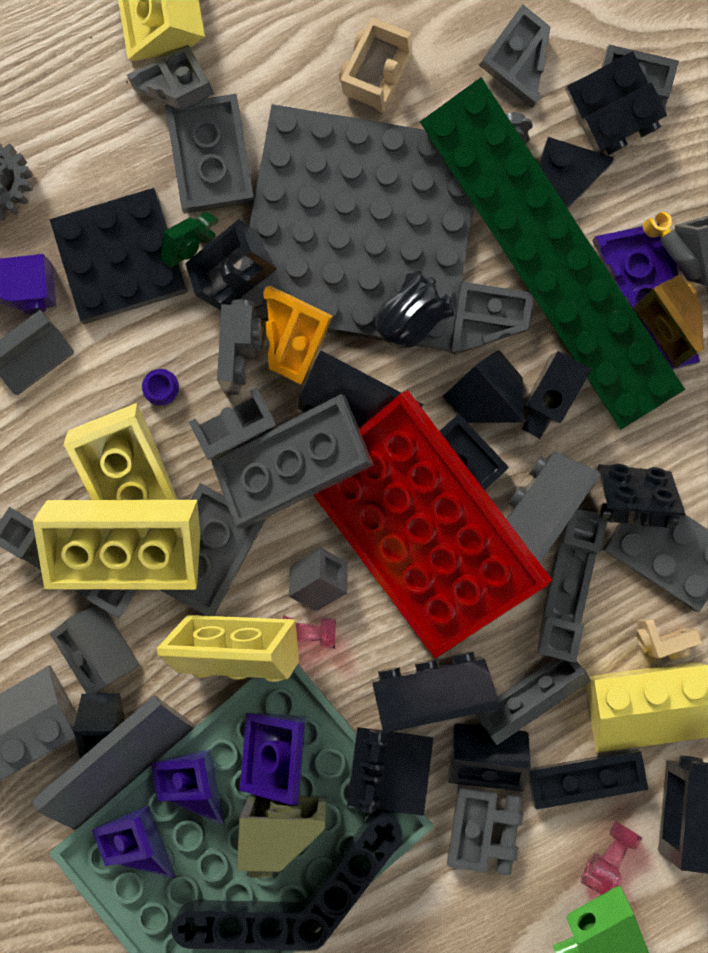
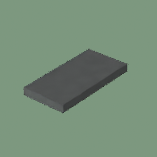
[211,394,374,530]
[32,695,195,830]

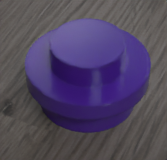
[142,369,179,406]

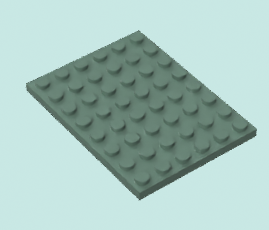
[48,664,434,953]

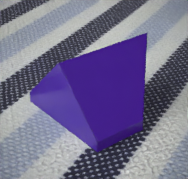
[151,749,225,826]
[92,805,177,879]

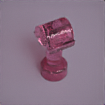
[277,615,336,649]
[581,821,643,895]

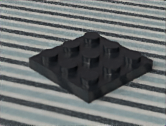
[49,188,188,325]

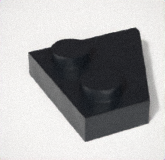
[539,137,614,209]

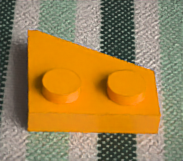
[263,286,333,385]

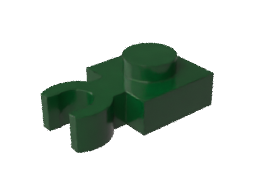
[161,212,218,268]

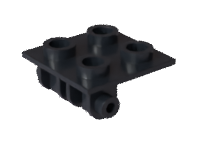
[598,464,686,528]
[347,727,434,816]

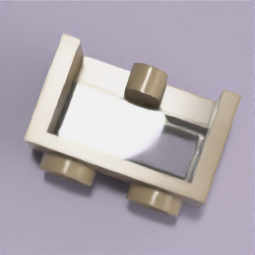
[339,17,412,115]

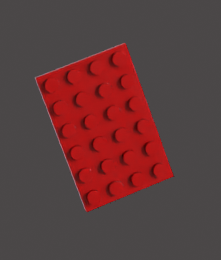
[313,390,552,659]

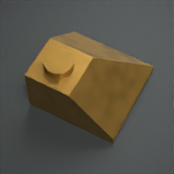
[633,275,704,368]

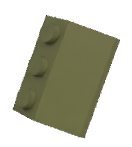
[237,794,326,878]

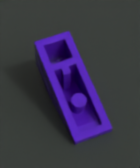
[0,254,57,314]

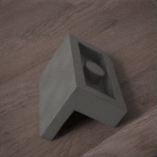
[0,310,74,395]
[50,605,139,694]

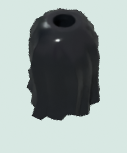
[375,271,454,349]

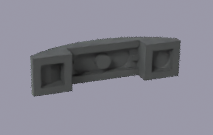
[0,507,137,618]
[537,509,607,663]

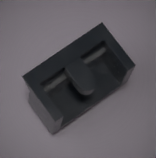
[185,219,277,310]

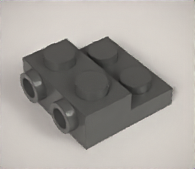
[217,300,264,395]

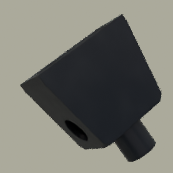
[521,351,592,439]

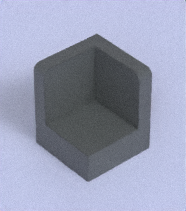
[289,547,348,610]

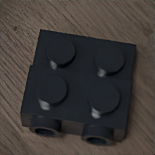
[565,51,667,155]

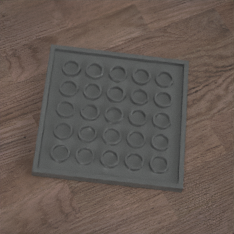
[238,104,473,352]

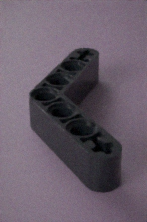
[172,810,403,951]

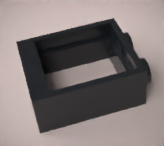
[658,755,708,874]

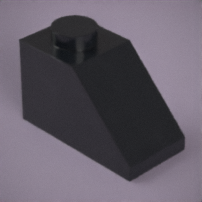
[73,693,124,759]

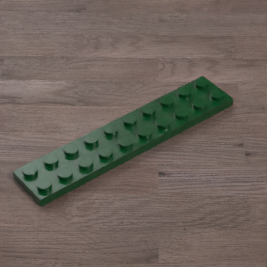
[420,77,686,430]

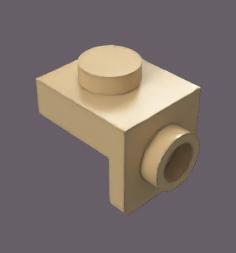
[636,618,702,660]

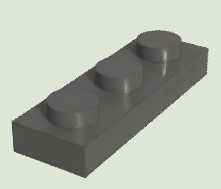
[475,658,591,745]

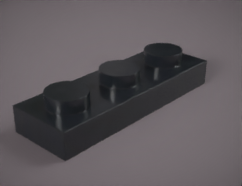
[528,749,649,810]

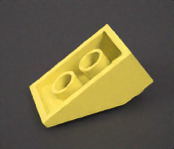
[64,403,177,500]

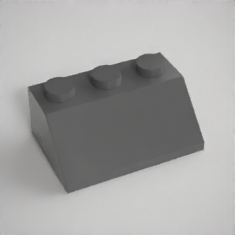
[506,452,601,563]
[0,665,77,781]

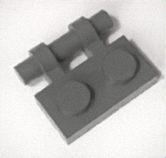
[447,786,524,875]

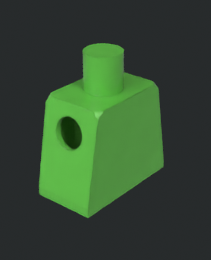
[552,886,649,953]

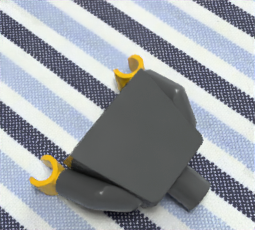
[643,212,708,295]

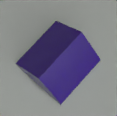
[240,712,306,805]

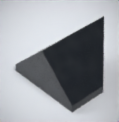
[443,350,525,423]

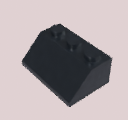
[298,350,424,429]
[371,651,501,734]

